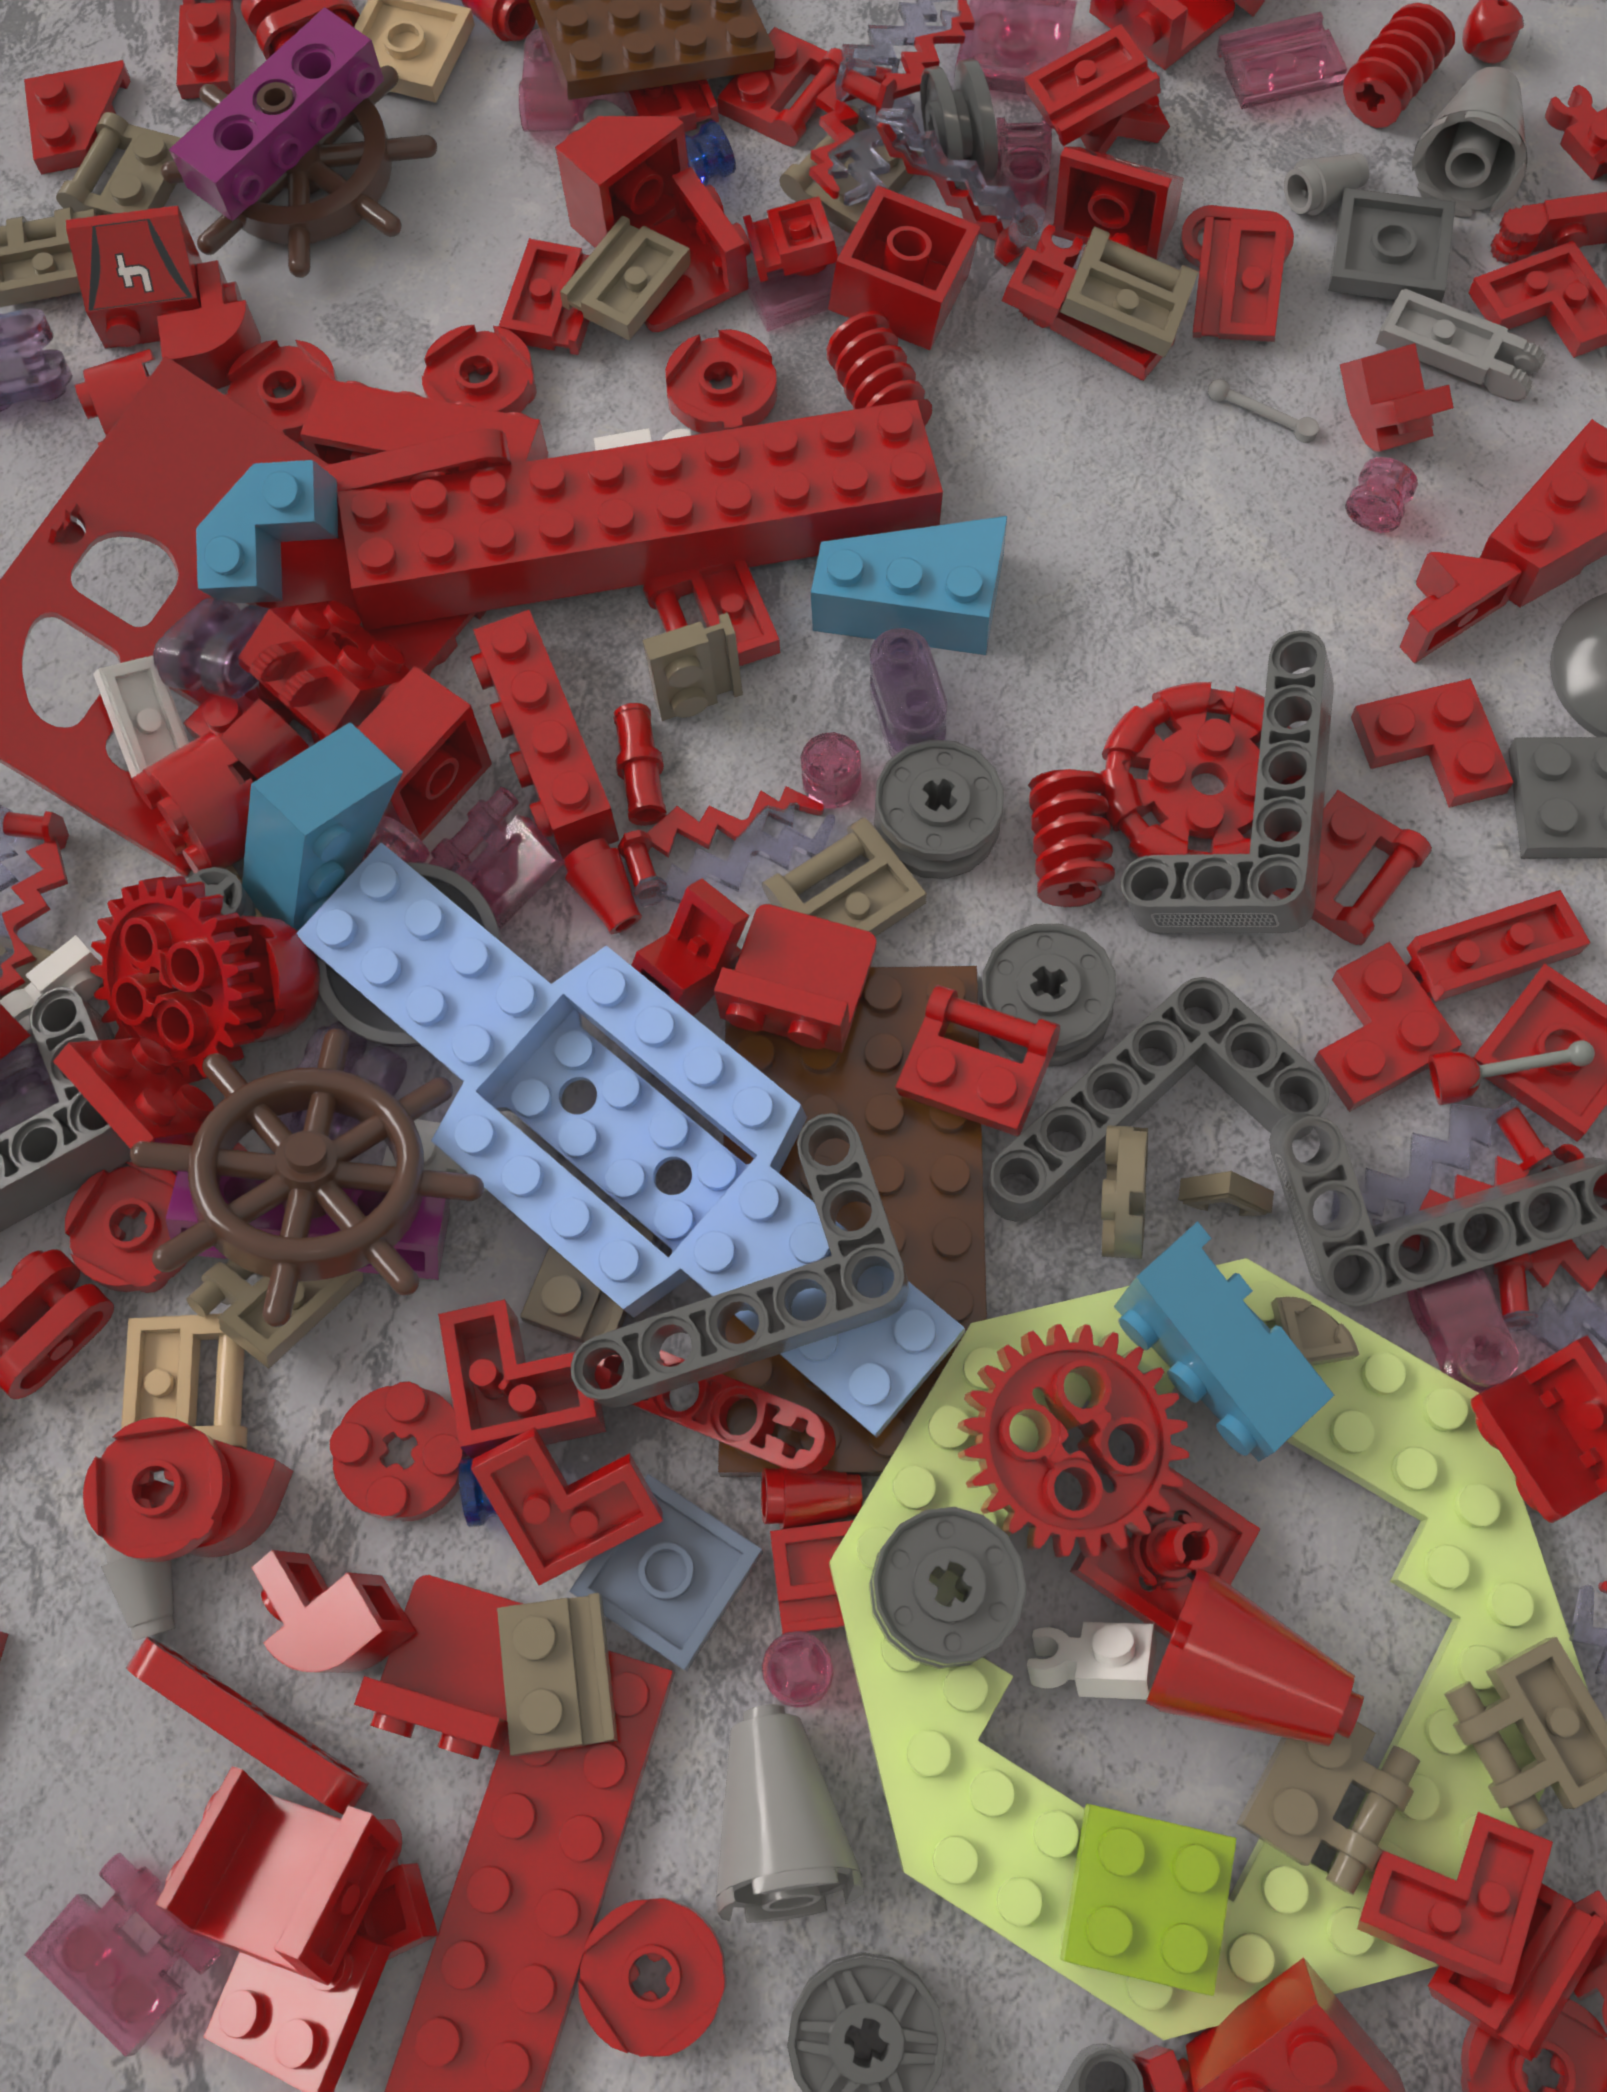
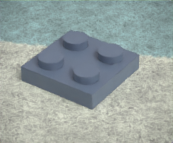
[569,1474,764,1672]

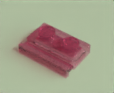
[1217,11,1347,109]

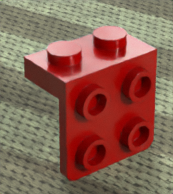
[1089,0,1235,70]
[644,167,751,332]
[714,904,877,1053]
[1471,1335,1607,1523]
[354,1575,523,1760]

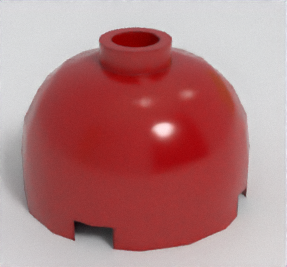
[234,916,320,1043]

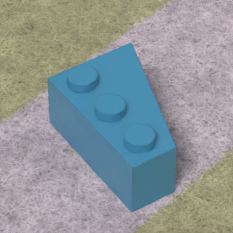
[242,722,403,931]
[1114,1221,1335,1462]

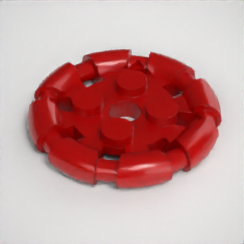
[1099,682,1303,858]

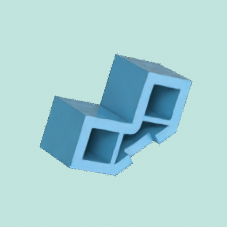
[196,460,338,604]

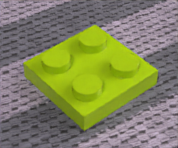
[1060,1804,1237,1996]

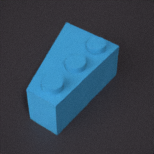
[811,516,1007,655]

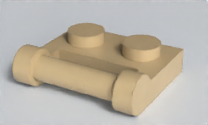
[121,1313,248,1450]

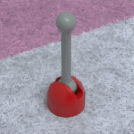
[1429,1040,1595,1106]

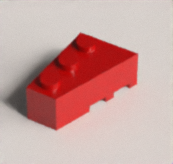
[1479,419,1607,608]

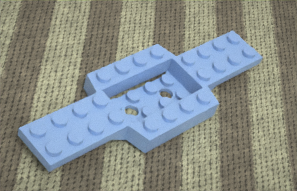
[296,842,966,1438]

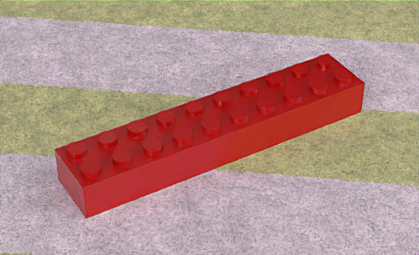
[337,400,943,630]

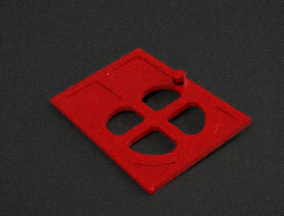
[0,356,361,877]

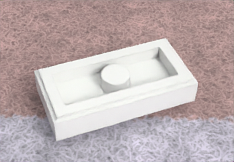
[93,654,189,789]

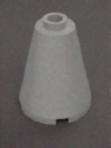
[1412,67,1528,217]
[716,1704,864,1923]

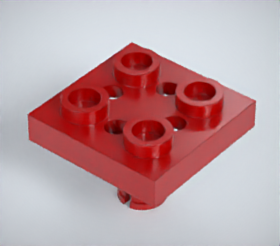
[1069,1466,1261,1640]

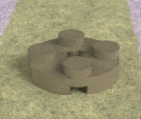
[1101,1125,1148,1259]

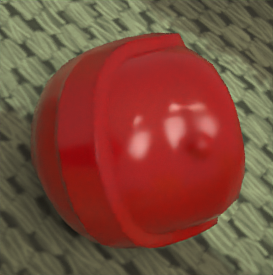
[1462,0,1524,64]

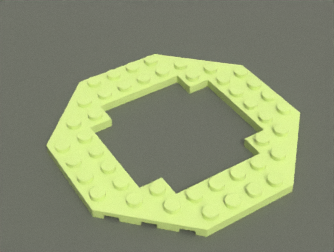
[829,1258,1588,2040]

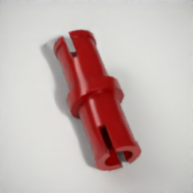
[613,703,667,826]

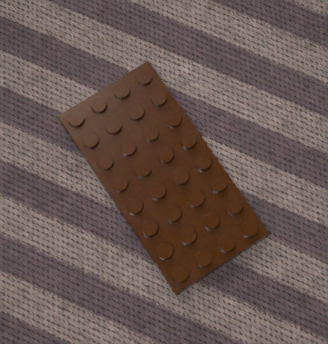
[718,966,987,1477]

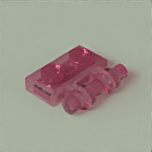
[428,787,565,929]
[24,1853,222,2057]

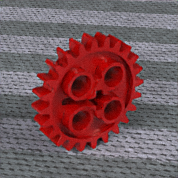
[90,876,264,1083]
[957,1324,1189,1558]

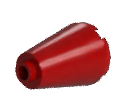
[1146,1568,1364,1747]

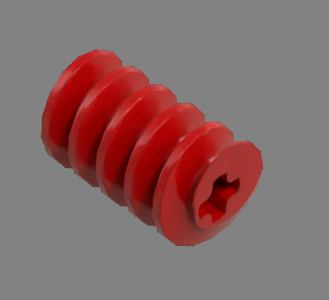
[1343,2,1456,128]
[826,310,932,426]
[1028,769,1115,907]

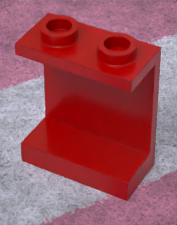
[155,1766,400,1986]

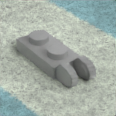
[1375,289,1546,401]

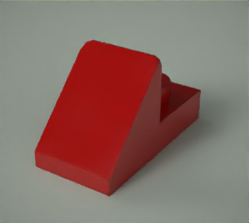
[1399,552,1522,664]

